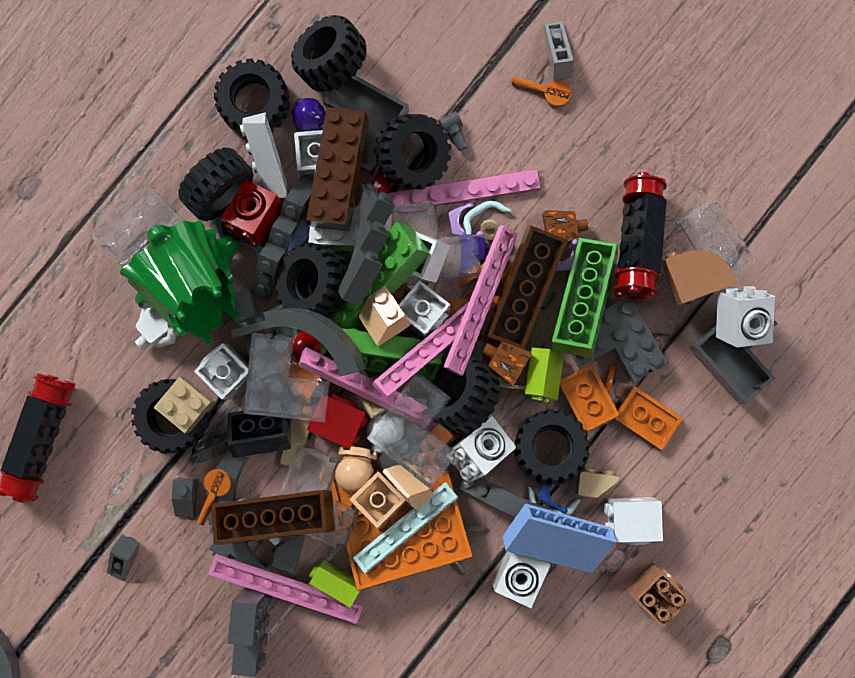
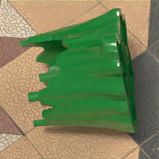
[120,221,240,344]

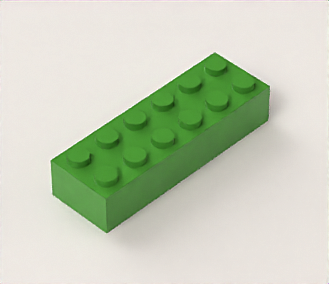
[331,221,431,330]
[552,238,618,358]
[319,328,442,380]

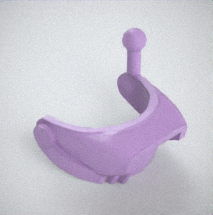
[448,203,483,238]
[556,239,578,271]

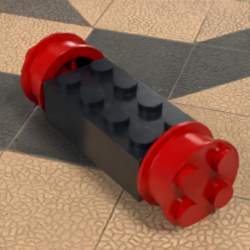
[614,172,667,303]
[0,373,77,503]

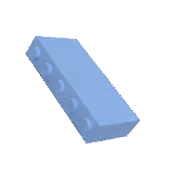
[503,504,616,573]

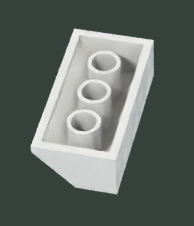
[240,112,288,198]

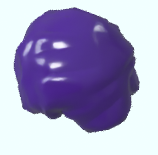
[291,98,326,132]

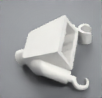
[135,308,178,350]

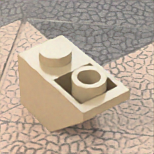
[575,468,619,498]

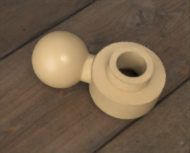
[480,219,499,240]

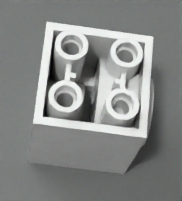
[399,280,450,340]
[716,286,775,347]
[194,343,256,399]
[445,416,516,483]
[604,497,663,545]
[492,551,551,608]

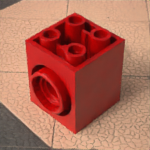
[221,179,283,248]
[307,394,370,449]

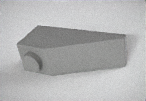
[544,21,574,80]

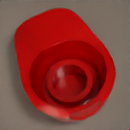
[373,166,391,195]
[289,331,321,361]

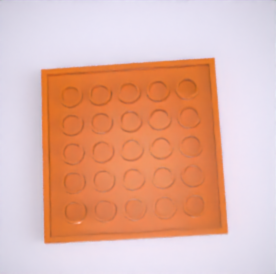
[329,445,473,591]

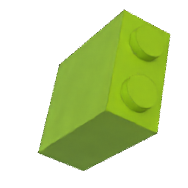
[525,347,564,403]
[309,558,360,608]

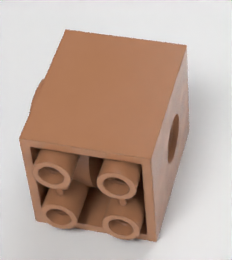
[625,563,691,628]

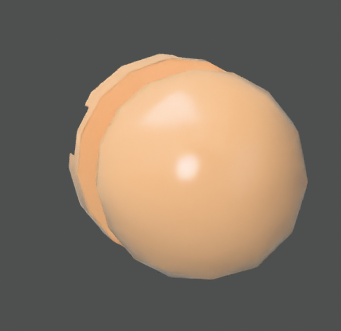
[335,446,378,494]

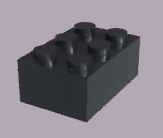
[228,404,291,458]

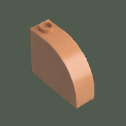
[662,250,737,305]

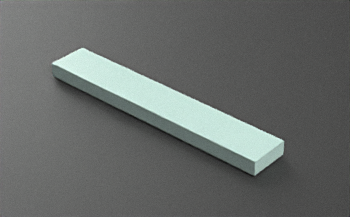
[353,482,458,574]

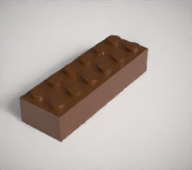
[306,107,369,232]
[485,225,568,349]
[212,490,335,545]

